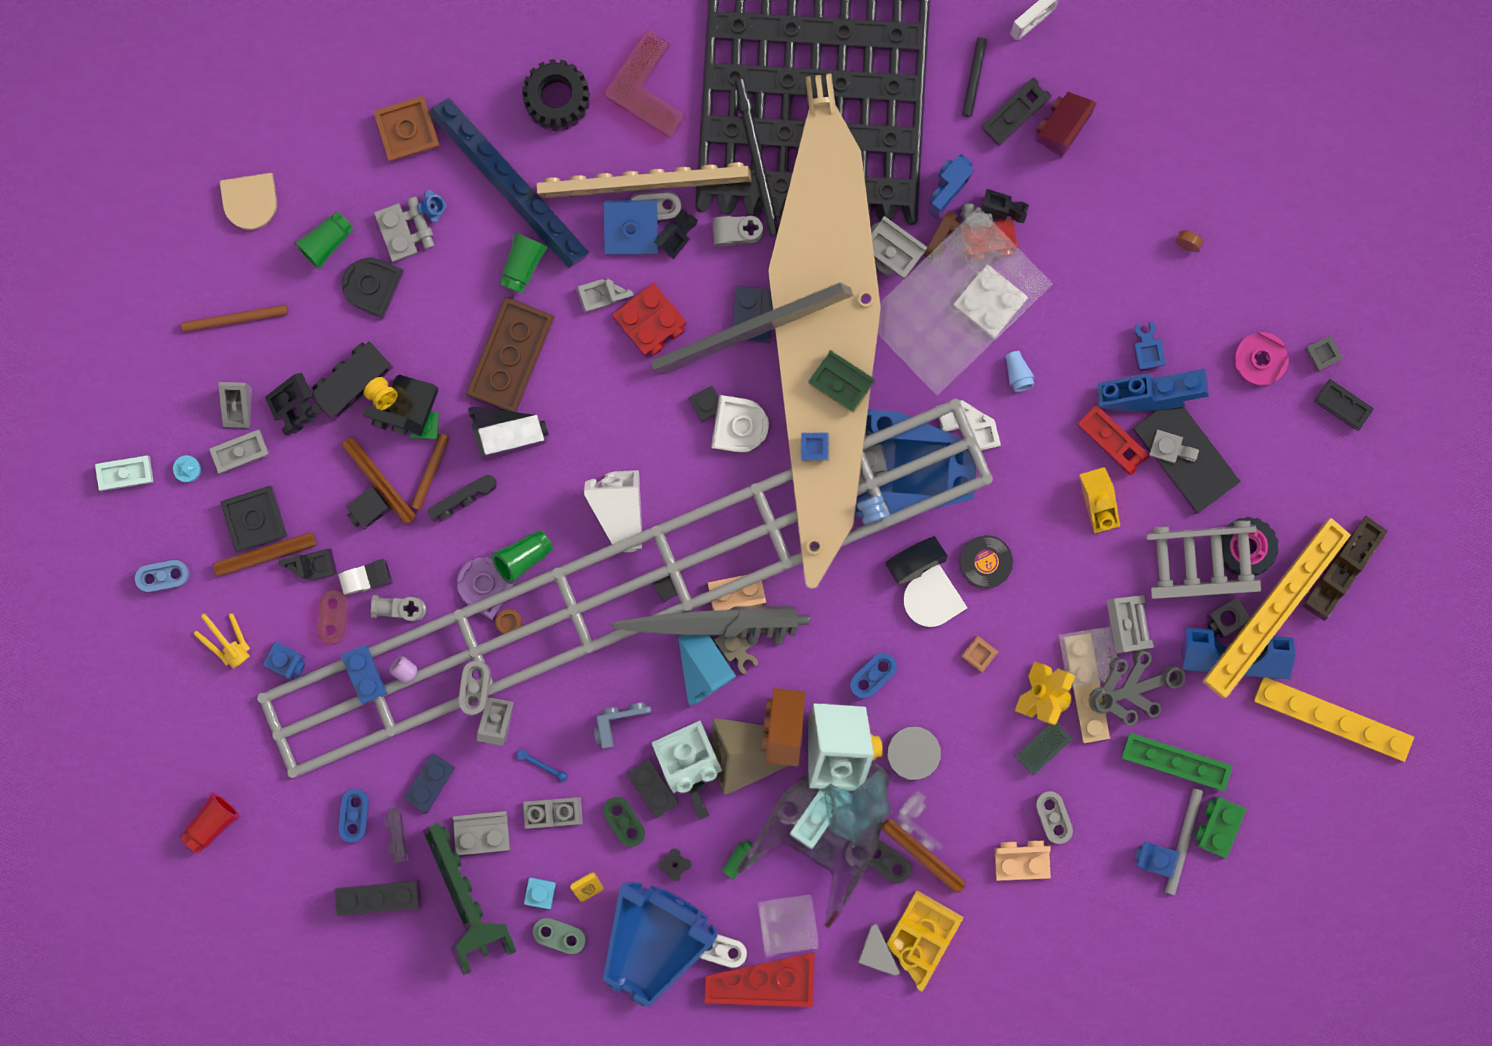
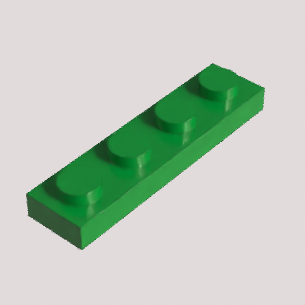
[1121,733,1233,791]

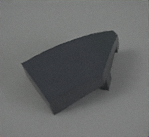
[278,548,337,581]
[690,780,710,820]

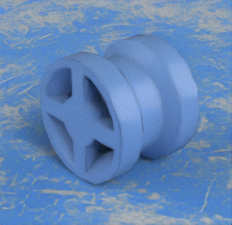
[857,496,889,525]

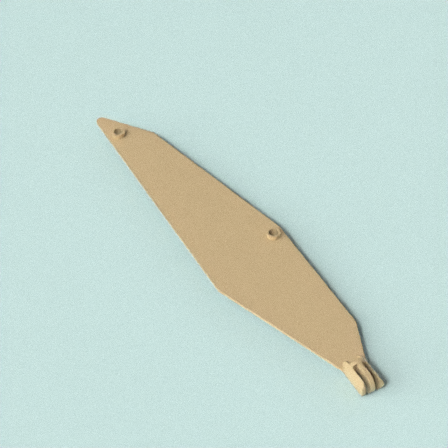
[768,73,881,588]

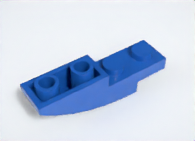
[1098,368,1209,411]

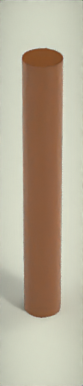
[411,433,450,511]

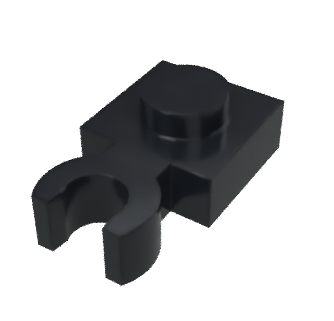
[980,189,1029,223]

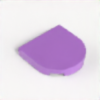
[457,557,519,621]

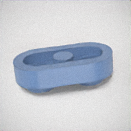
[135,560,190,592]

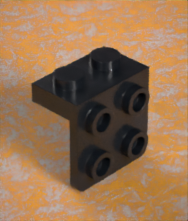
[363,375,439,437]

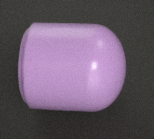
[390,656,417,683]

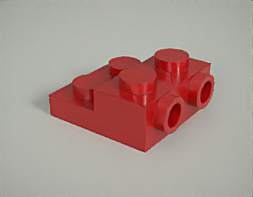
[612,282,687,358]

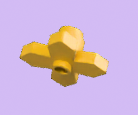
[1015,662,1075,725]

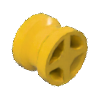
[363,377,398,410]

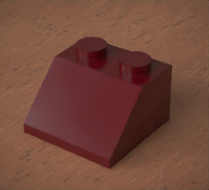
[1036,92,1097,157]

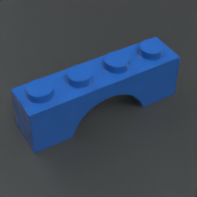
[1181,628,1296,680]

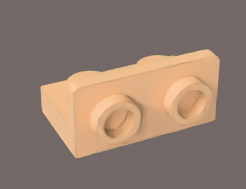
[708,575,766,610]
[994,841,1051,881]

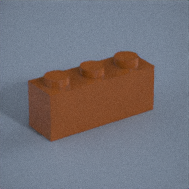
[761,688,806,766]

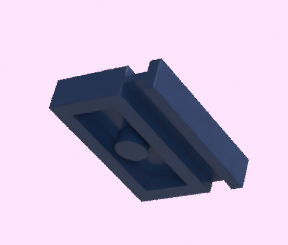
[733,287,773,343]

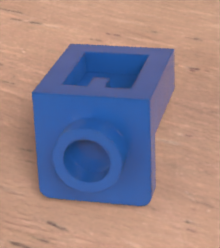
[263,642,306,680]
[1135,841,1180,878]

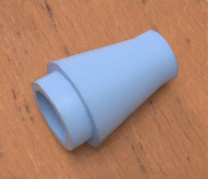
[1005,351,1035,392]

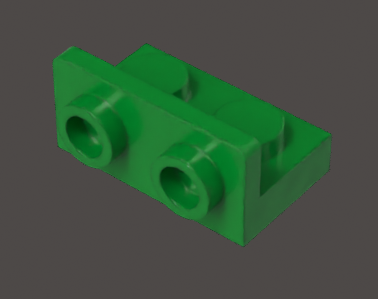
[1194,796,1246,859]

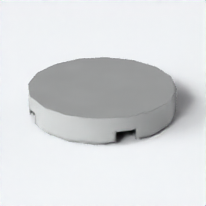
[888,727,941,780]

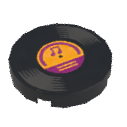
[959,535,1013,589]

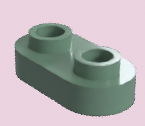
[533,918,586,954]

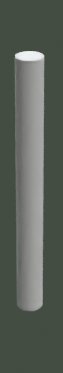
[1165,788,1203,895]

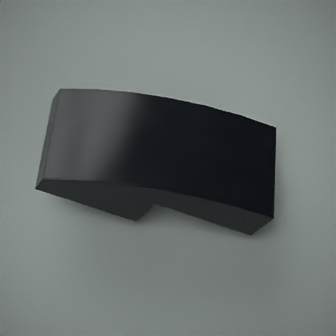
[885,536,948,585]

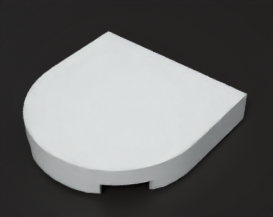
[711,395,769,452]
[904,565,967,627]

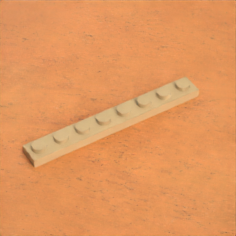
[537,163,751,198]

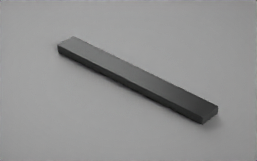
[651,282,853,374]

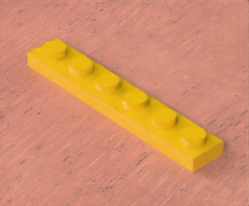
[1253,677,1414,762]

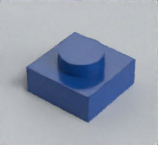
[801,433,829,461]

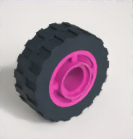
[1221,517,1279,576]

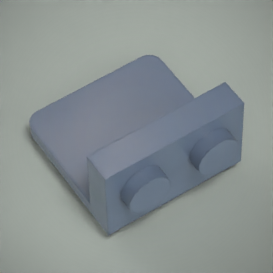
[594,703,652,749]

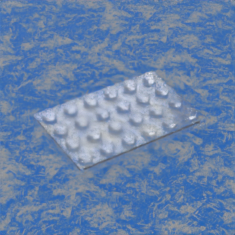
[878,207,1053,396]

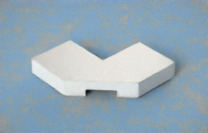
[936,400,1001,451]

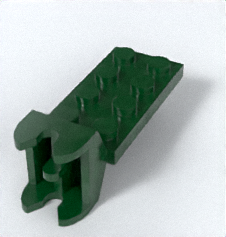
[423,822,516,975]

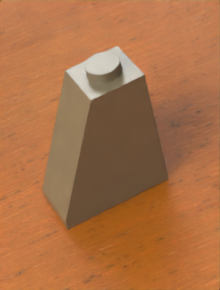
[710,718,788,795]

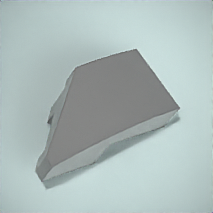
[576,278,634,314]

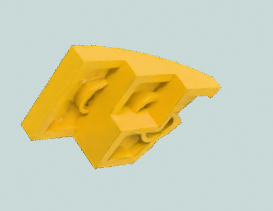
[887,891,964,992]

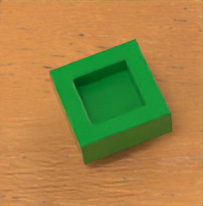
[410,412,440,440]

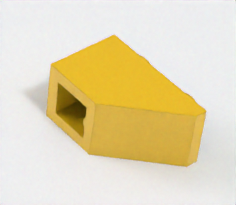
[1079,467,1120,533]

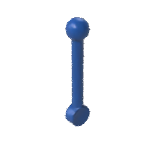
[517,749,568,782]

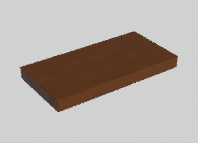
[466,297,555,412]

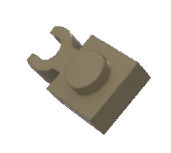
[714,634,758,675]

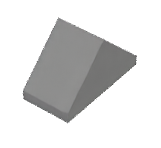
[218,382,252,428]
[858,923,900,976]

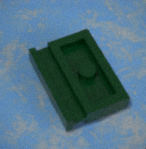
[808,350,875,413]

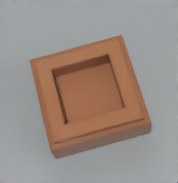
[961,635,998,673]

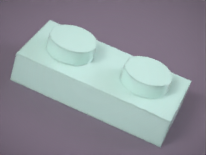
[95,456,154,491]
[789,789,842,850]

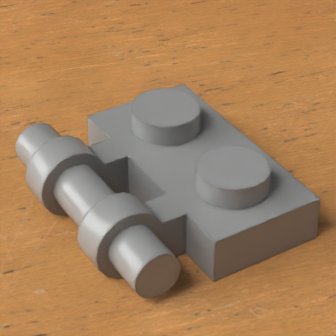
[374,197,435,263]

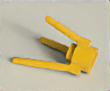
[194,613,250,669]

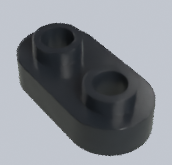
[862,840,911,883]

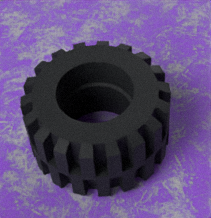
[522,59,590,131]

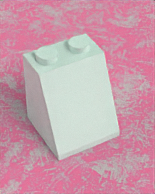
[808,703,874,791]

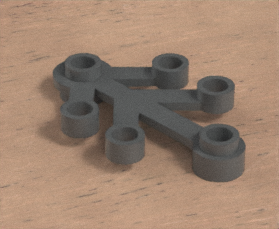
[1089,650,1185,726]

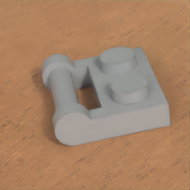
[1107,595,1154,653]

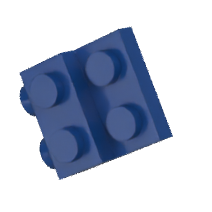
[929,154,974,219]

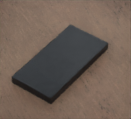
[1133,407,1241,514]

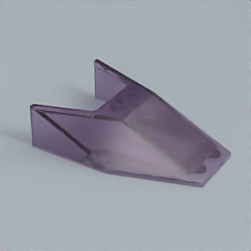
[736,762,891,928]

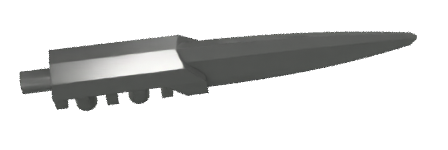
[610,606,810,645]

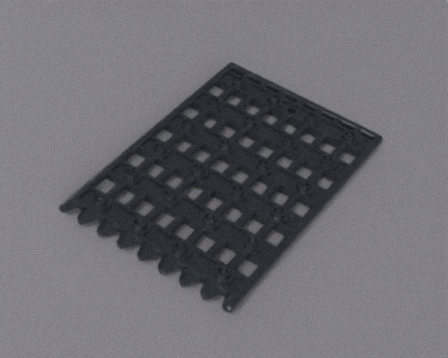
[695,0,930,225]

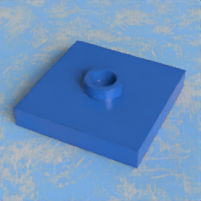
[604,200,658,254]

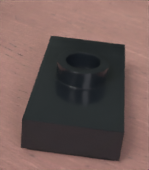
[1314,379,1374,431]

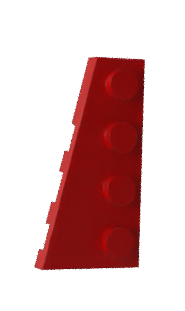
[705,952,815,1007]

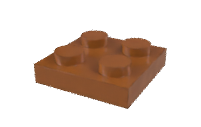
[373,95,440,163]

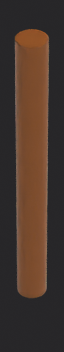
[181,304,288,333]

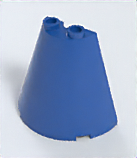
[603,882,718,1007]

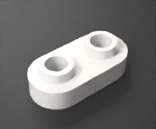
[700,935,747,968]

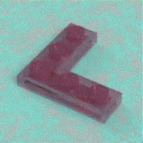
[604,29,685,139]

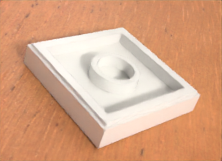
[1010,0,1059,41]

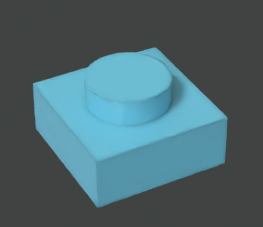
[524,877,556,909]

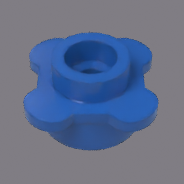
[417,191,446,222]

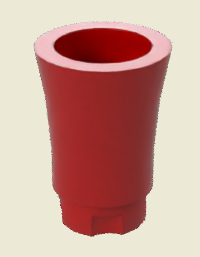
[180,792,240,854]

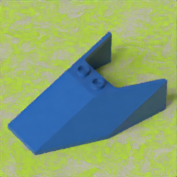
[854,410,976,518]

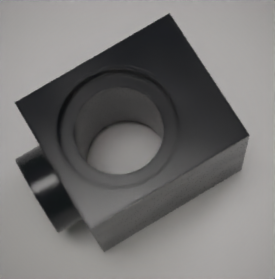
[346,486,391,529]
[1206,597,1251,638]

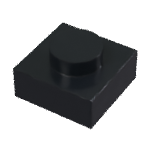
[689,386,719,422]
[653,576,687,603]

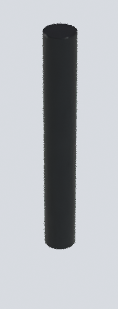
[962,37,987,117]

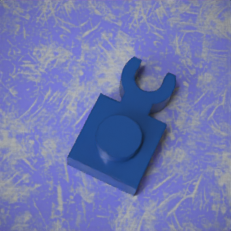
[1134,321,1166,371]

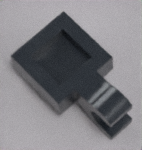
[655,209,698,259]

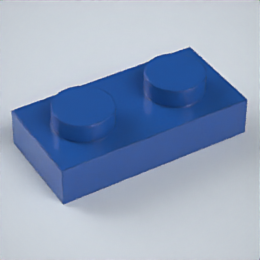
[341,644,388,705]

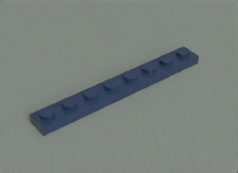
[428,98,590,268]

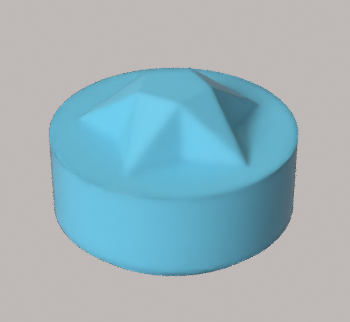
[173,456,201,483]

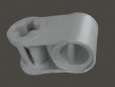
[712,216,764,246]

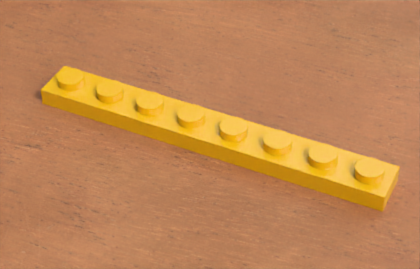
[1202,518,1351,699]

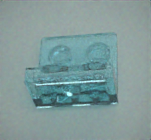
[823,771,891,842]

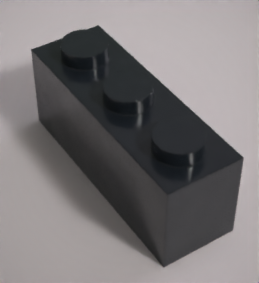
[312,341,394,421]
[335,880,422,916]

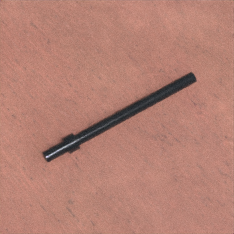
[735,79,779,236]

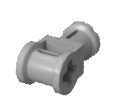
[371,594,427,622]

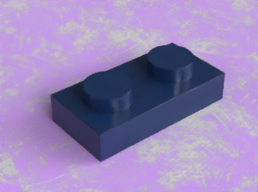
[404,753,456,813]

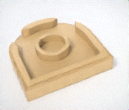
[220,173,277,230]

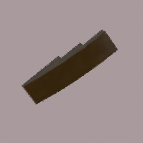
[1302,516,1388,621]

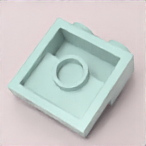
[652,721,722,793]

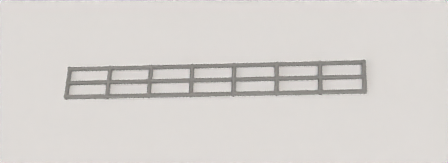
[257,399,993,778]

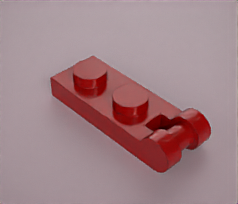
[1077,405,1150,476]

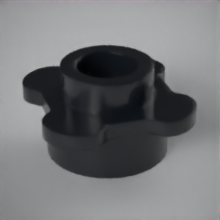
[659,849,691,881]

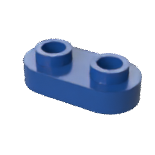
[850,653,897,699]
[338,789,370,843]

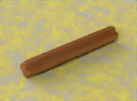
[341,437,416,525]
[213,532,317,576]
[880,818,966,893]

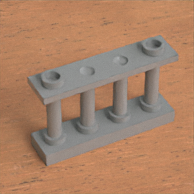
[1147,520,1261,599]

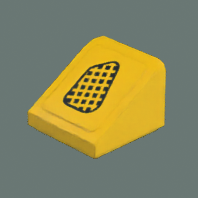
[570,872,603,902]

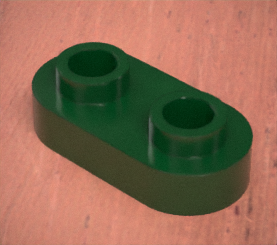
[603,797,645,847]

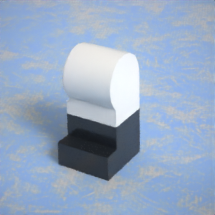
[338,559,393,595]

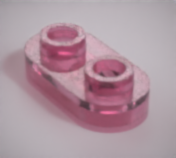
[318,590,348,644]

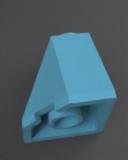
[678,635,736,707]

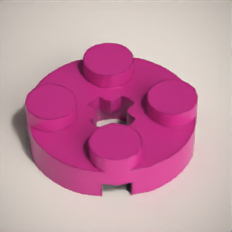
[1234,332,1289,386]

